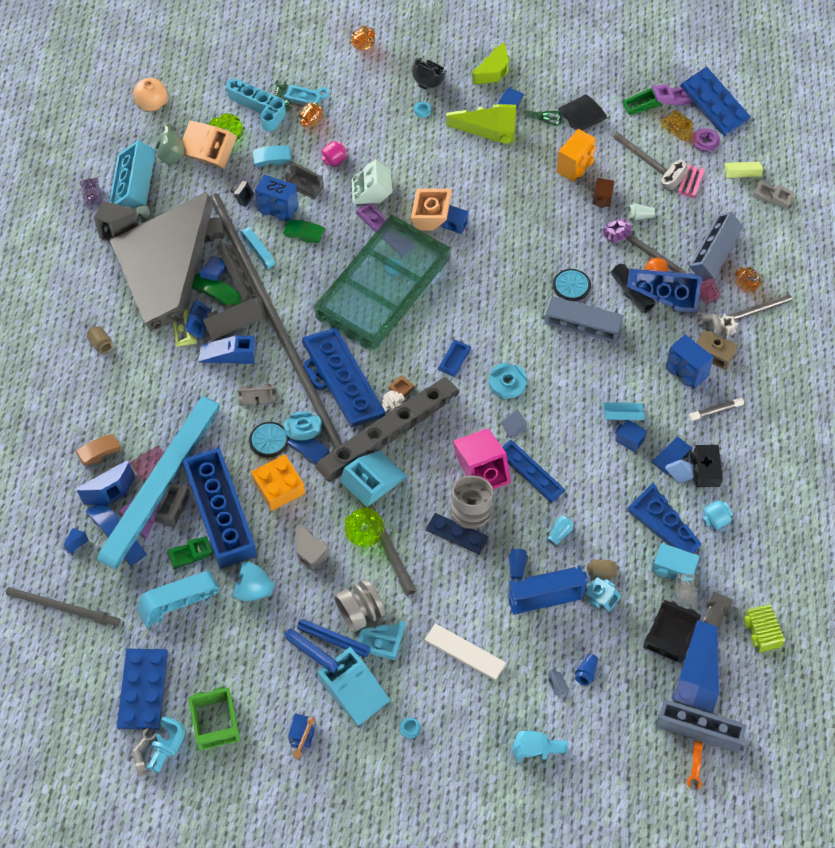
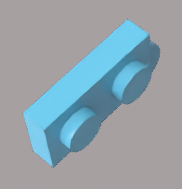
[284,84,329,109]

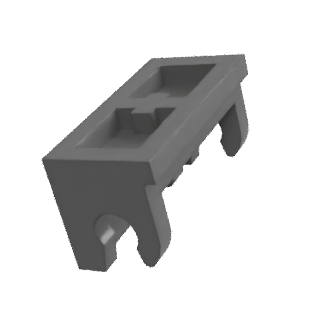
[285,162,324,199]
[154,483,190,528]

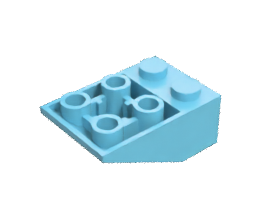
[340,451,407,507]
[318,647,390,726]

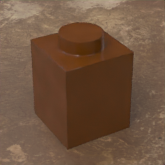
[593,178,615,208]

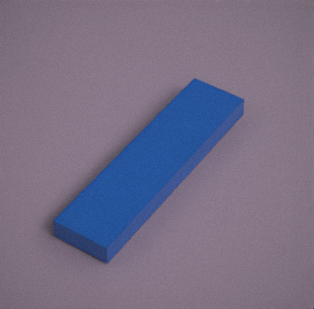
[502,440,565,503]

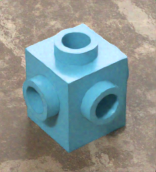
[585,577,622,613]

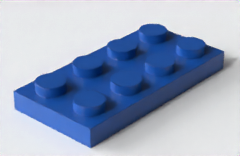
[680,66,751,136]
[117,648,168,730]

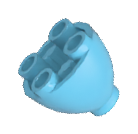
[232,561,275,601]

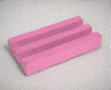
[678,164,705,198]

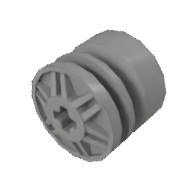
[450,475,494,529]
[334,578,385,633]

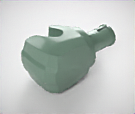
[155,124,185,165]

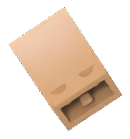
[182,121,237,169]

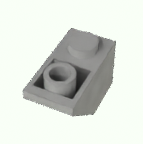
[296,524,329,572]

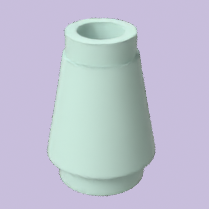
[627,203,655,221]

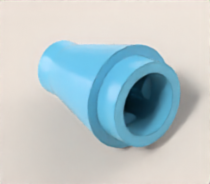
[547,515,574,546]

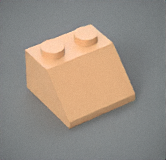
[411,189,452,231]

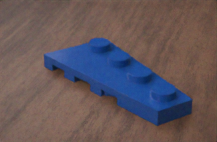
[627,482,701,554]

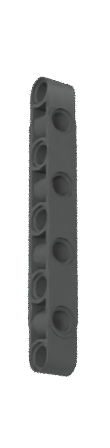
[315,377,459,482]

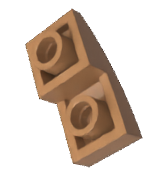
[76,434,121,466]

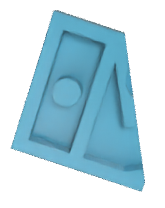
[358,621,406,660]

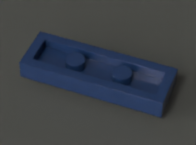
[426,513,488,555]

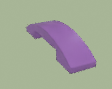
[652,84,693,105]

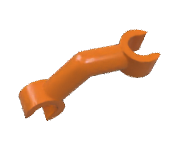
[687,740,703,789]

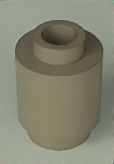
[86,326,113,354]
[587,559,617,580]

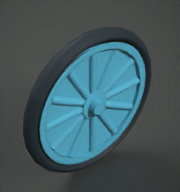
[552,269,591,301]
[249,422,289,457]

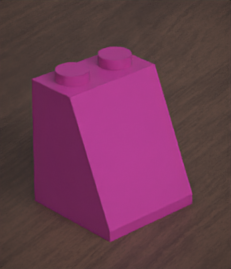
[453,428,511,489]

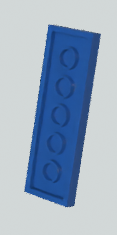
[302,327,386,428]

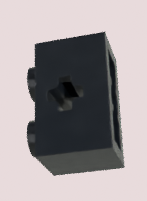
[690,445,722,487]

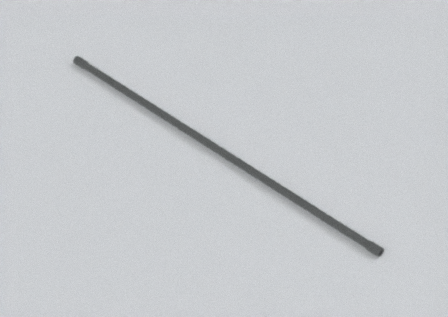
[210,193,417,596]

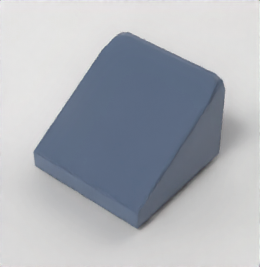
[501,410,527,438]
[548,670,569,696]

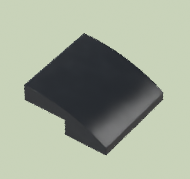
[558,94,607,131]

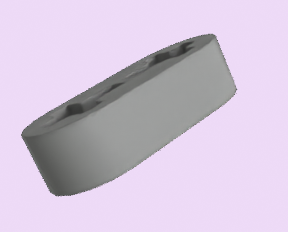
[661,160,689,190]

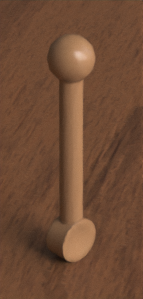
[293,717,315,759]

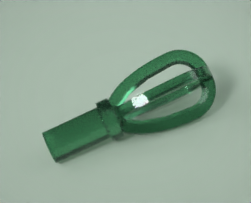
[526,110,563,126]

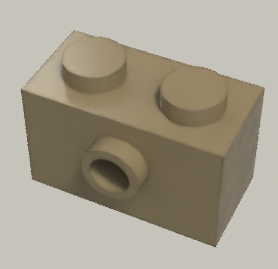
[696,330,738,370]

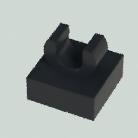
[231,181,254,207]

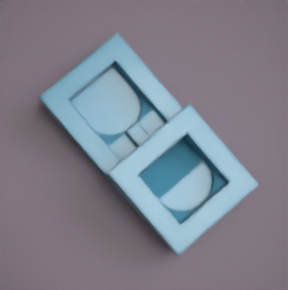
[253,145,291,167]

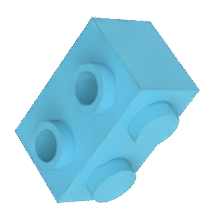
[652,543,700,585]

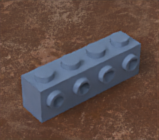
[689,212,744,281]
[545,296,624,343]
[656,699,747,753]

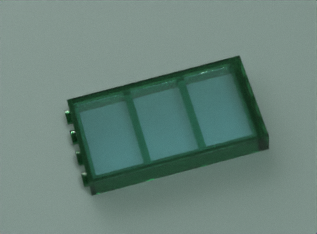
[314,214,451,351]

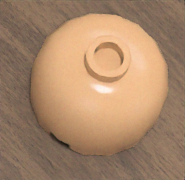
[134,78,168,111]

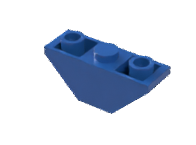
[76,460,135,505]

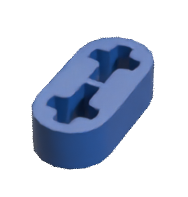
[304,358,327,390]

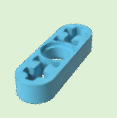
[240,227,275,269]

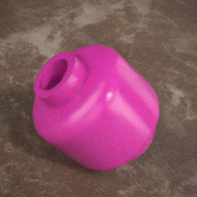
[321,141,347,167]

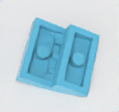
[603,402,645,420]

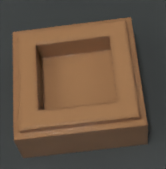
[388,375,415,398]

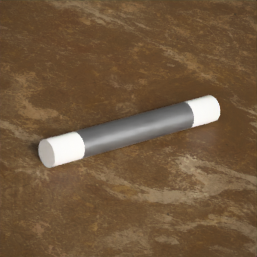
[688,398,744,421]

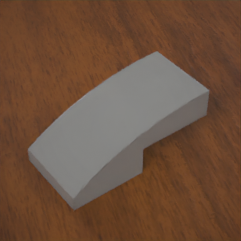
[752,180,794,207]

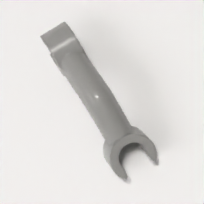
[697,312,728,337]
[133,728,157,777]

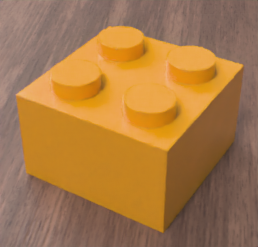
[557,129,596,182]
[251,454,305,511]

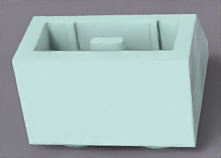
[352,159,393,204]

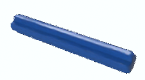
[297,619,371,657]
[284,628,339,672]

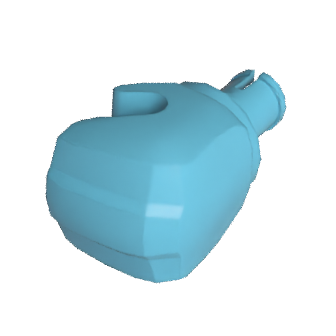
[147,717,186,774]
[512,731,568,763]

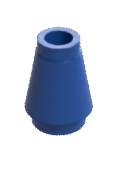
[508,549,528,579]
[575,654,599,686]

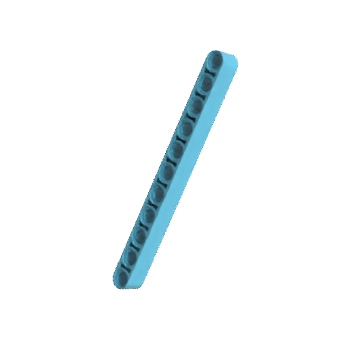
[97,396,220,569]

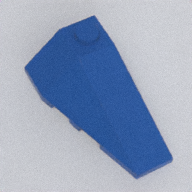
[627,268,702,312]
[672,620,719,713]

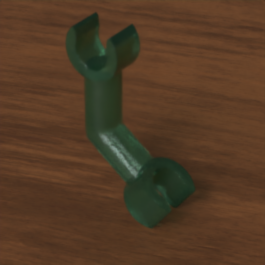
[275,80,292,112]

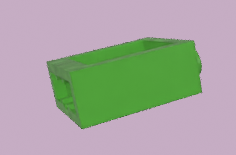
[188,687,241,751]

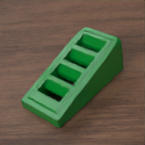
[622,88,661,115]

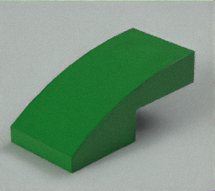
[283,219,325,243]
[167,536,213,570]

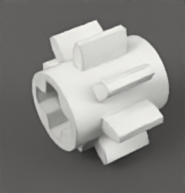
[713,314,738,338]
[382,391,406,413]

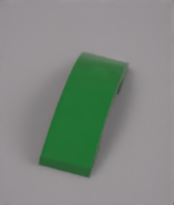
[191,272,242,306]

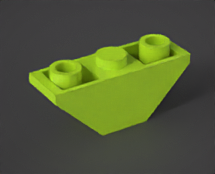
[472,42,509,85]

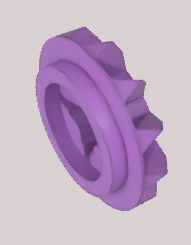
[692,128,720,152]
[603,218,632,242]

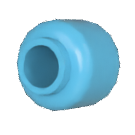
[702,500,733,530]

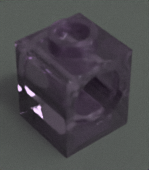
[80,178,102,207]

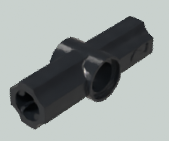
[611,263,656,313]

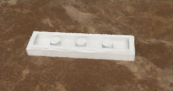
[425,623,506,681]

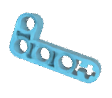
[226,79,286,131]
[137,571,220,628]

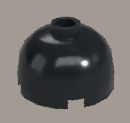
[412,58,447,90]

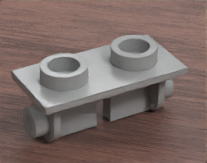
[237,384,276,405]

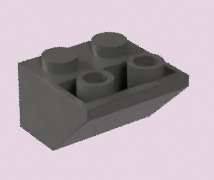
[94,201,139,241]

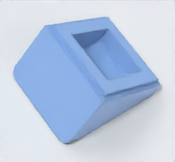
[665,460,694,483]

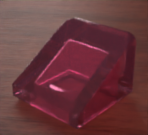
[699,278,722,305]

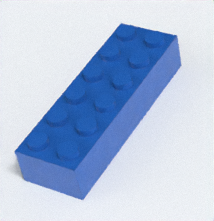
[182,447,257,569]

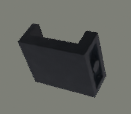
[643,599,701,664]

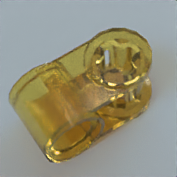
[661,110,694,141]

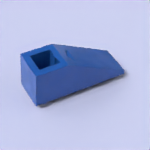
[199,336,256,364]

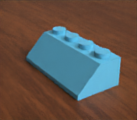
[109,140,155,209]

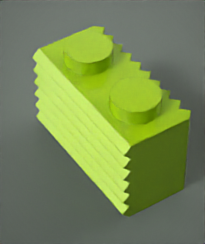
[743,604,785,653]

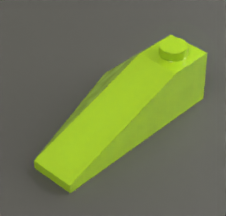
[446,104,516,144]

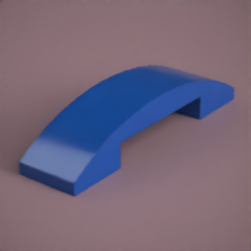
[86,504,147,566]

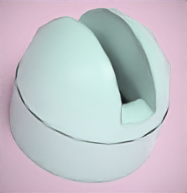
[135,206,150,221]

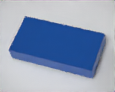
[200,256,227,281]
[438,339,471,377]
[652,436,692,475]

